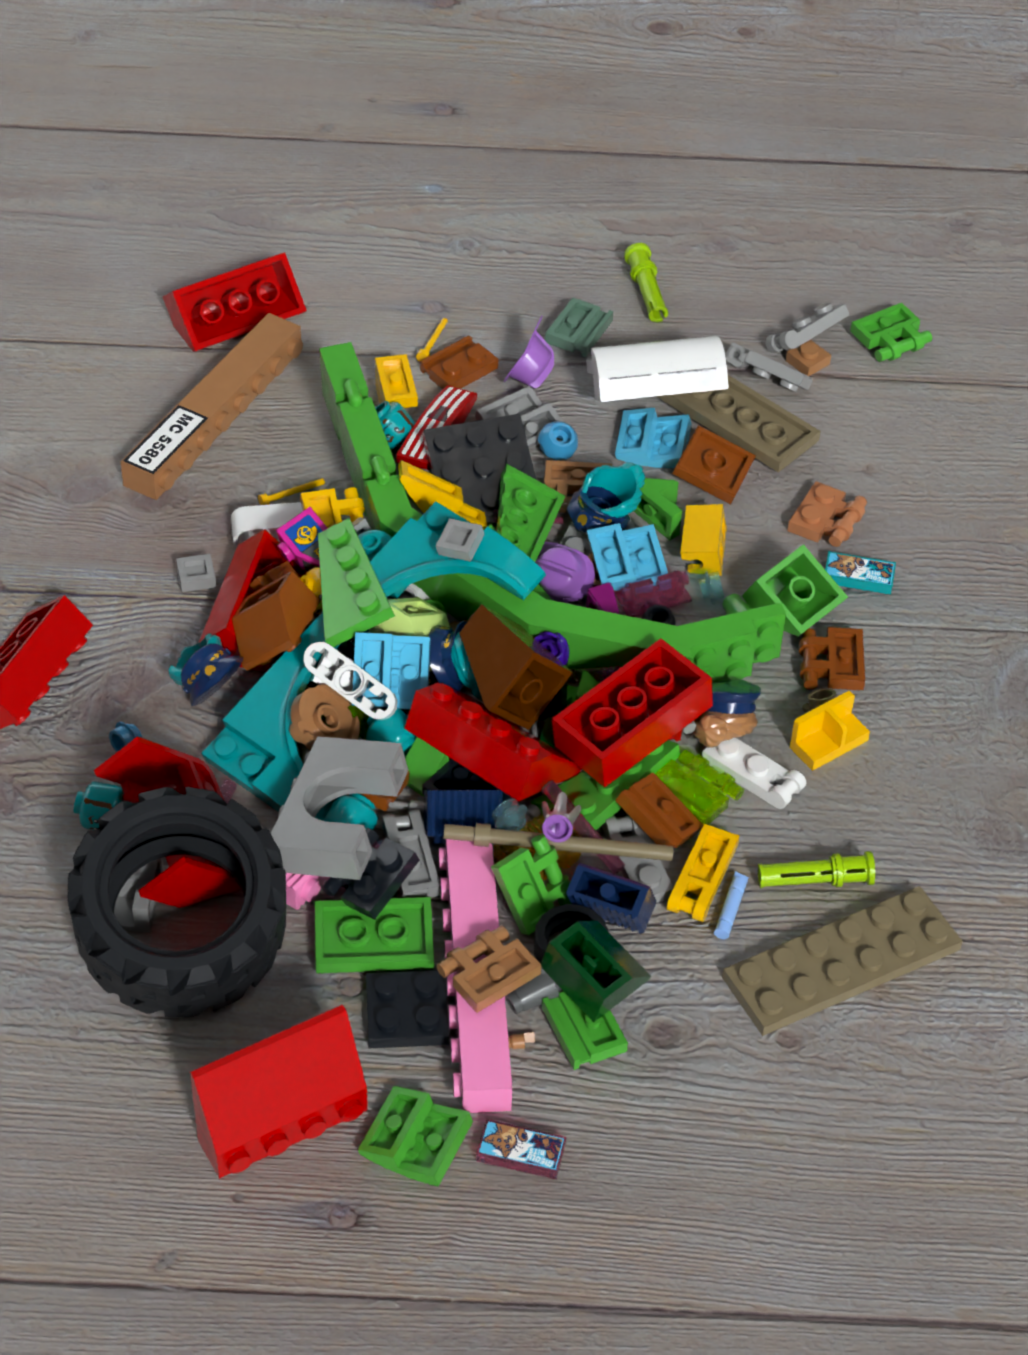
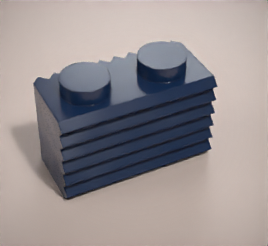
[424,790,503,844]
[566,863,657,934]

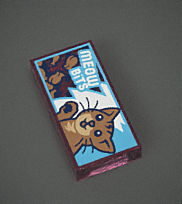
[476,1119,567,1180]

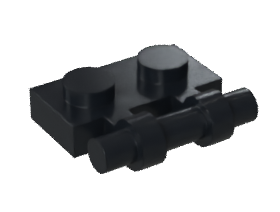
[321,828,420,920]

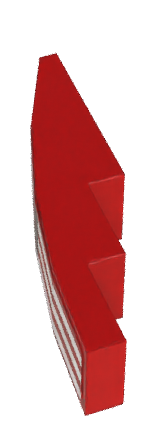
[396,385,478,471]

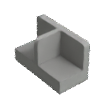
[114,858,163,933]

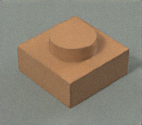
[786,340,831,376]

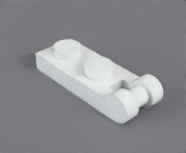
[701,738,807,809]

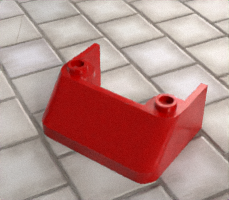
[94,736,241,908]

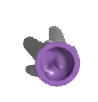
[542,792,581,842]

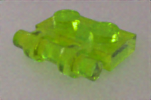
[655,750,744,825]

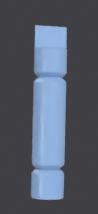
[714,871,749,939]

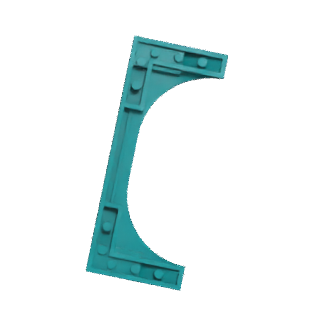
[201,501,546,821]

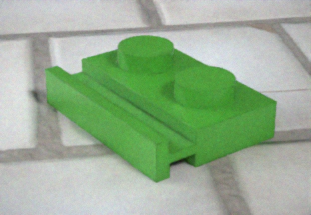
[542,992,628,1070]

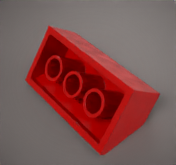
[163,252,307,352]
[199,529,307,672]
[0,595,93,729]

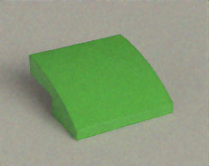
[358,1086,473,1187]

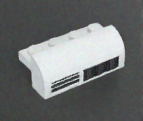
[586,336,728,401]

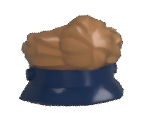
[694,680,761,748]

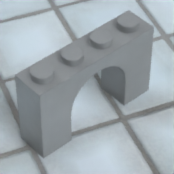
[270,736,409,880]

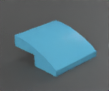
[615,408,692,468]
[587,523,670,591]
[352,632,431,710]

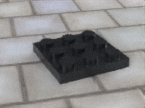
[422,414,536,517]

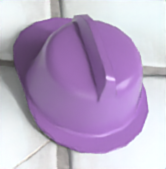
[503,315,554,389]
[535,542,595,603]

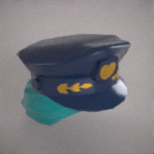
[567,462,645,533]
[429,621,483,701]
[168,634,244,706]

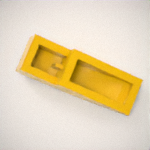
[398,460,487,530]

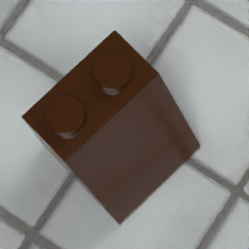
[460,604,573,730]

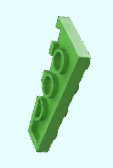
[497,464,566,562]
[318,518,395,647]
[531,740,680,836]

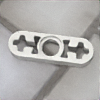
[304,642,398,720]

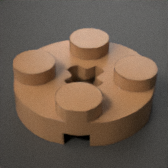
[289,684,360,751]

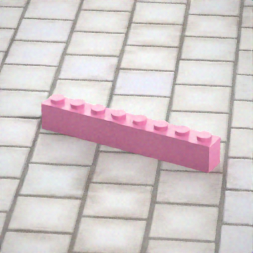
[438,839,512,1113]

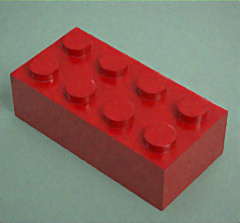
[552,638,713,788]

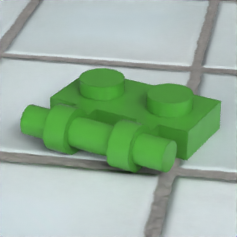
[850,302,932,362]
[491,834,572,935]

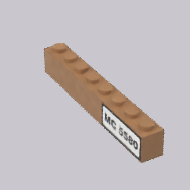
[121,313,303,500]

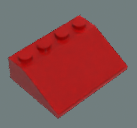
[404,682,583,801]
[190,1004,368,1179]

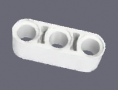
[231,502,303,548]

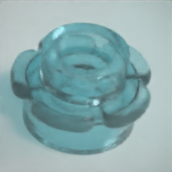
[699,571,725,604]
[492,799,528,831]

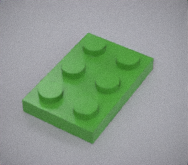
[315,897,434,973]

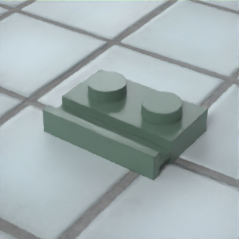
[545,298,613,357]

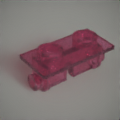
[615,570,692,617]

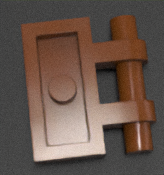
[799,627,865,691]

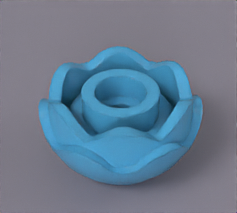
[538,421,578,460]

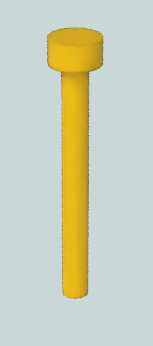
[416,318,448,362]
[258,478,325,505]

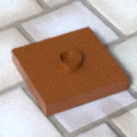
[672,425,756,505]

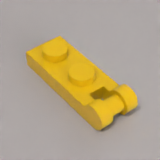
[667,824,740,922]

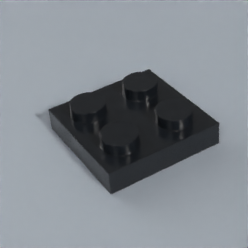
[366,971,449,1049]

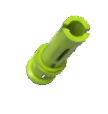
[624,243,668,322]
[757,851,875,888]

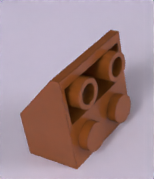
[232,571,320,671]

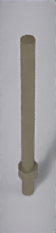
[443,823,673,861]

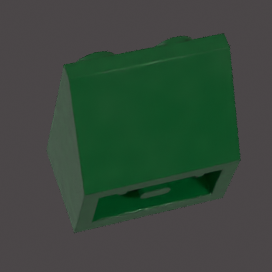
[541,921,651,1022]

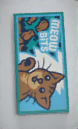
[825,551,896,595]

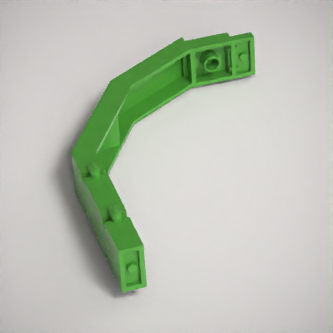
[319,342,786,683]

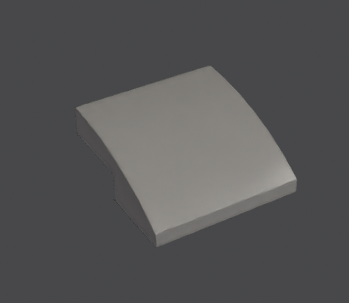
[475,386,564,448]

